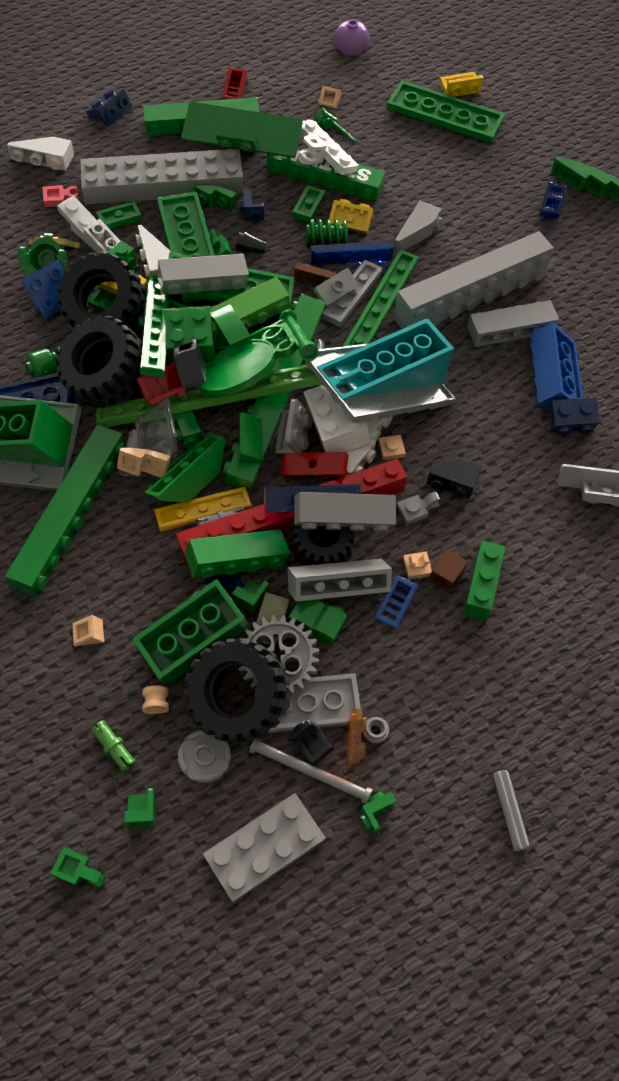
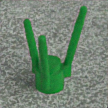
[314,108,356,142]

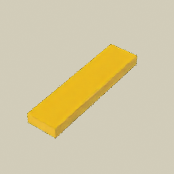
[154,487,252,532]

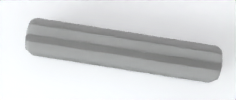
[494,770,529,851]

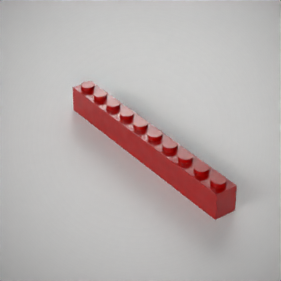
[176,458,407,566]

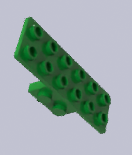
[181,101,303,158]

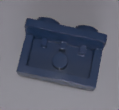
[86,88,132,126]
[550,397,600,435]

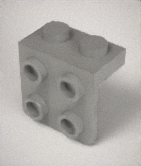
[275,399,312,456]

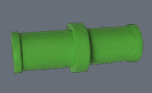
[91,720,136,772]

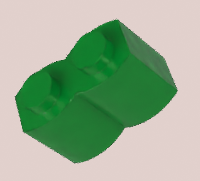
[288,599,347,646]

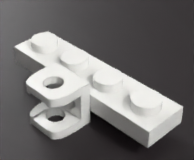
[299,120,358,175]

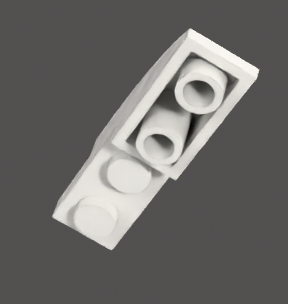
[57,195,121,254]
[346,416,393,476]

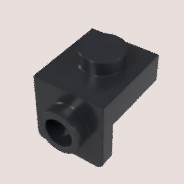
[289,720,335,765]

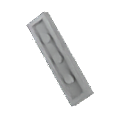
[322,260,383,327]

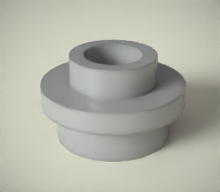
[363,717,389,743]

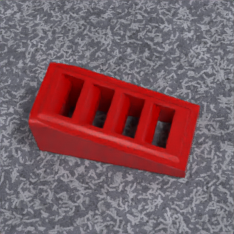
[222,67,247,100]

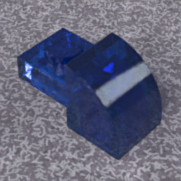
[539,182,568,220]

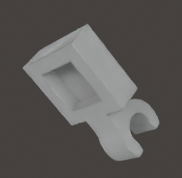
[397,492,440,525]

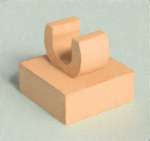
[403,552,432,580]

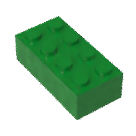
[132,579,250,686]

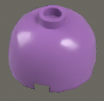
[334,19,369,56]

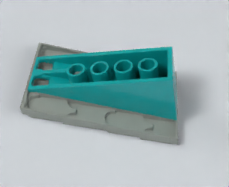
[305,318,456,423]

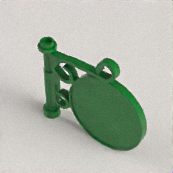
[199,309,319,397]

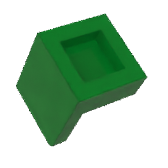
[232,580,269,615]
[125,788,156,828]

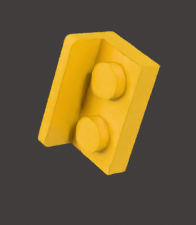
[329,199,374,234]

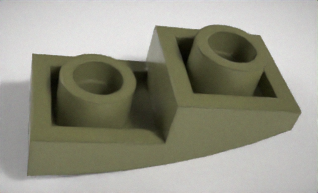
[256,592,290,647]

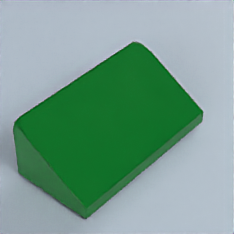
[239,413,263,462]

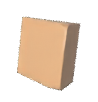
[318,86,342,108]
[72,615,104,646]

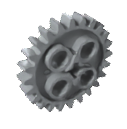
[238,615,319,696]

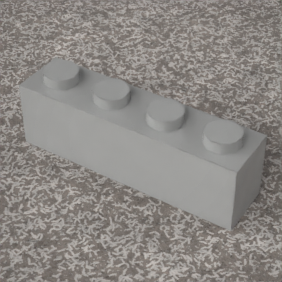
[157,254,249,295]
[467,300,559,347]
[294,492,396,532]
[288,559,392,601]

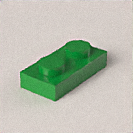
[292,185,325,223]
[96,201,142,229]

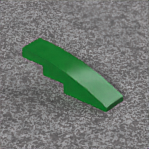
[551,156,619,202]

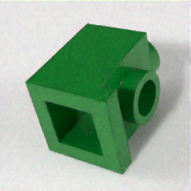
[107,241,139,271]
[171,410,202,449]

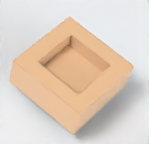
[378,435,406,461]

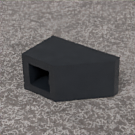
[174,339,206,390]
[426,459,482,499]

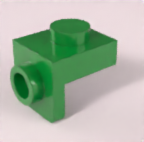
[359,792,396,836]

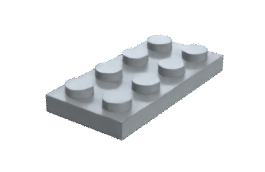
[203,793,326,903]

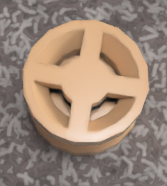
[142,686,169,714]

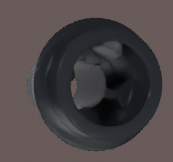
[236,231,267,254]

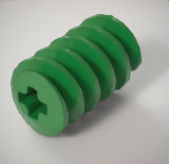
[306,219,348,246]

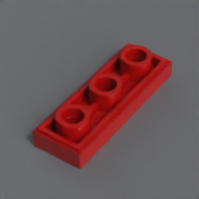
[280,452,349,478]

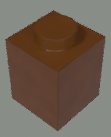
[429,549,468,593]

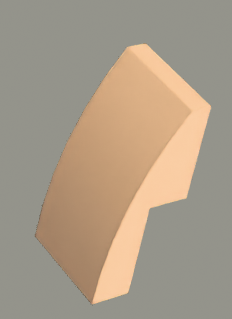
[117,448,171,478]

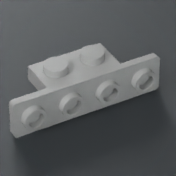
[557,464,619,507]

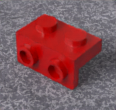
[136,362,188,407]

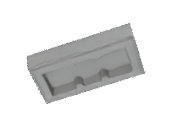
[313,268,359,308]

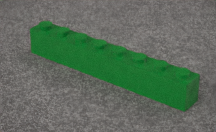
[5,424,126,597]

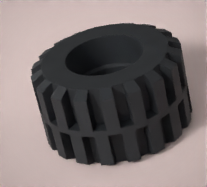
[293,525,354,566]

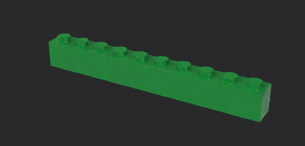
[223,294,325,492]

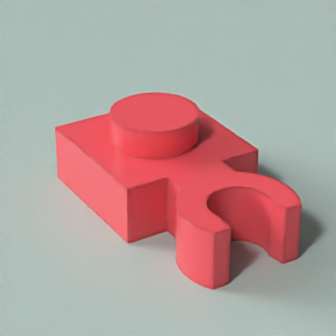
[43,185,79,207]

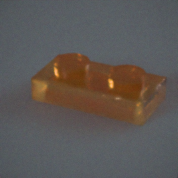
[346,709,367,765]

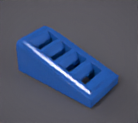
[374,575,418,629]

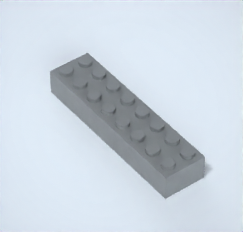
[81,149,243,205]
[394,231,554,329]

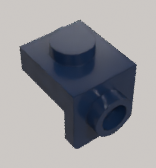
[240,189,264,222]

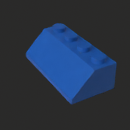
[530,322,583,412]

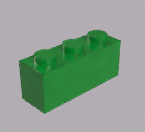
[463,540,506,622]

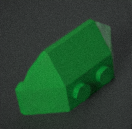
[144,433,225,503]

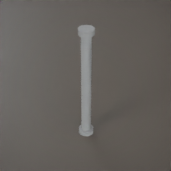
[249,738,373,804]

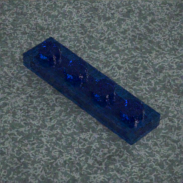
[310,241,394,266]
[264,484,361,512]

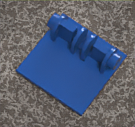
[21,260,66,319]

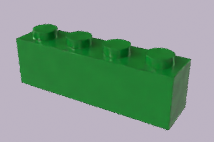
[184,529,290,578]

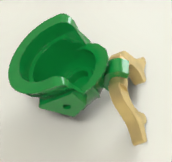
[18,233,80,276]

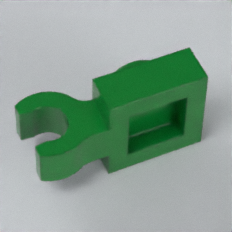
[208,229,232,256]
[50,847,105,887]

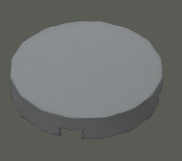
[178,730,231,783]

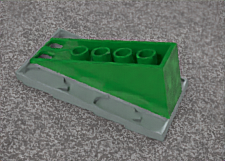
[0,395,82,491]

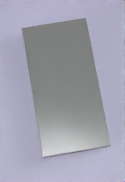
[254,673,363,734]

